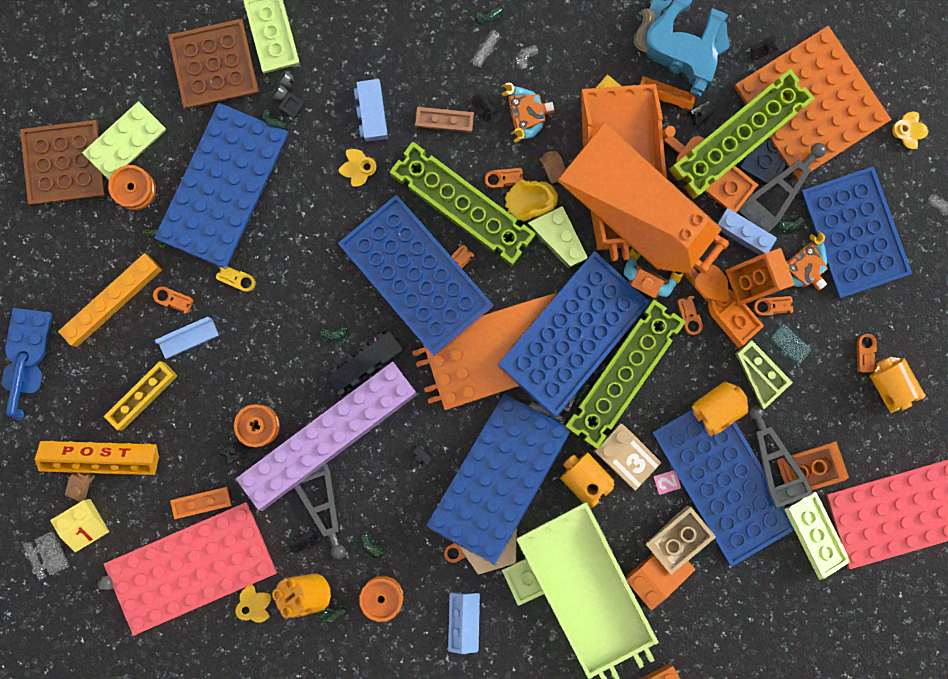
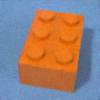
[725,248,795,306]

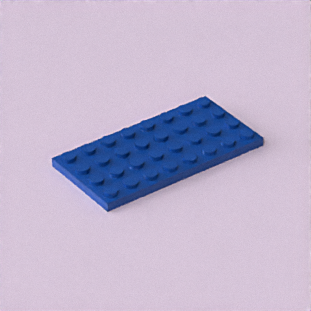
[154,103,289,269]
[338,195,493,356]
[497,251,650,417]
[426,394,571,565]
[652,409,794,567]

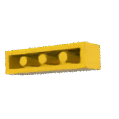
[104,361,178,430]

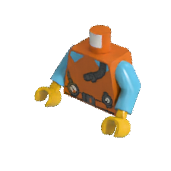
[501,83,554,143]
[786,231,827,291]
[624,247,684,298]

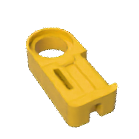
[216,266,256,292]

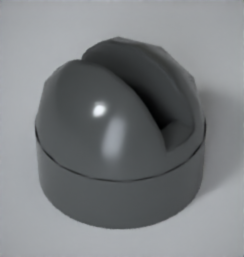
[277,70,294,87]
[271,84,288,101]
[97,575,113,589]

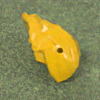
[505,180,558,221]

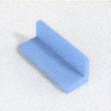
[155,317,219,359]
[448,592,480,654]

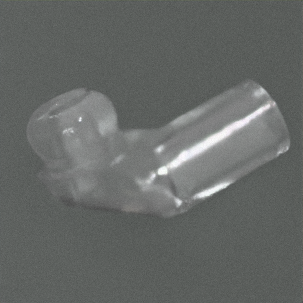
[516,44,539,69]

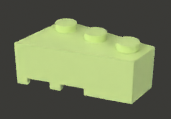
[527,206,588,269]
[735,340,793,409]

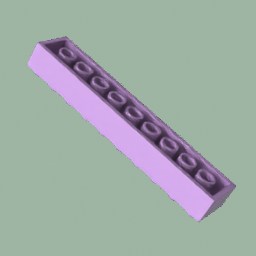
[236,362,417,511]

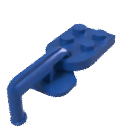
[2,308,53,420]

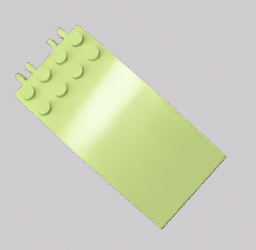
[517,502,658,679]

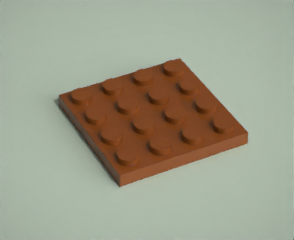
[168,19,259,110]
[20,120,106,205]

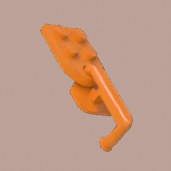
[663,126,758,213]
[684,265,764,348]

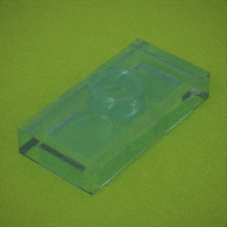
[770,324,812,364]

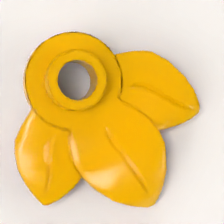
[892,112,928,149]
[339,149,376,186]
[235,584,271,623]

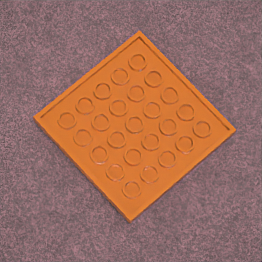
[734,26,891,181]

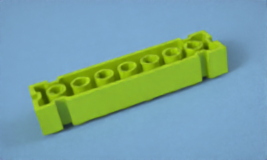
[669,69,815,199]
[390,142,536,266]
[565,300,686,449]

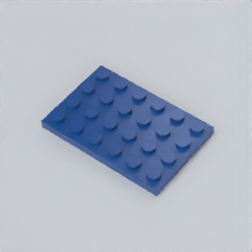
[801,166,912,299]

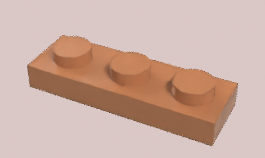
[415,107,474,133]

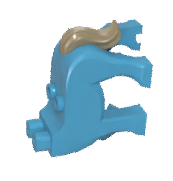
[633,0,729,98]

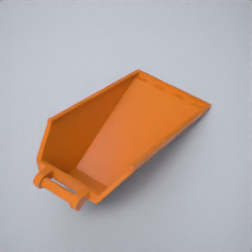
[557,123,729,274]

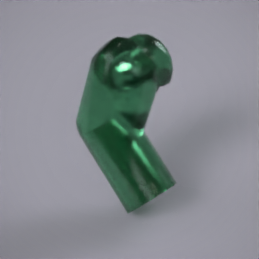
[776,216,805,233]
[573,380,590,404]

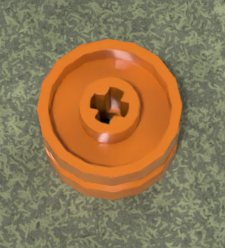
[108,165,156,211]
[234,404,280,447]
[360,576,404,622]

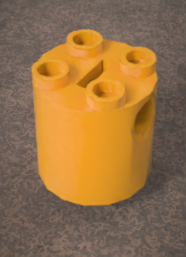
[870,357,926,413]
[691,381,748,436]
[560,452,615,508]
[272,574,331,618]

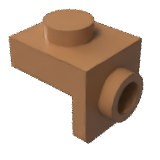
[539,151,566,184]
[65,472,95,502]

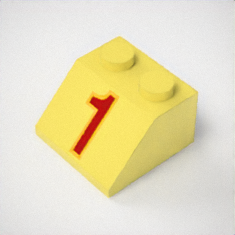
[50,499,109,552]

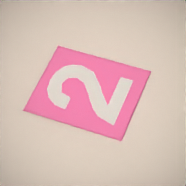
[654,470,681,495]

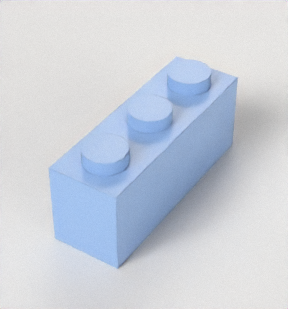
[354,79,388,142]
[717,208,777,255]

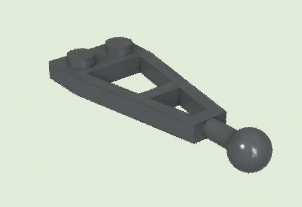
[738,143,826,233]
[748,405,813,509]
[294,463,346,560]

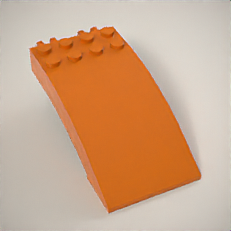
[581,84,667,261]
[412,293,557,410]

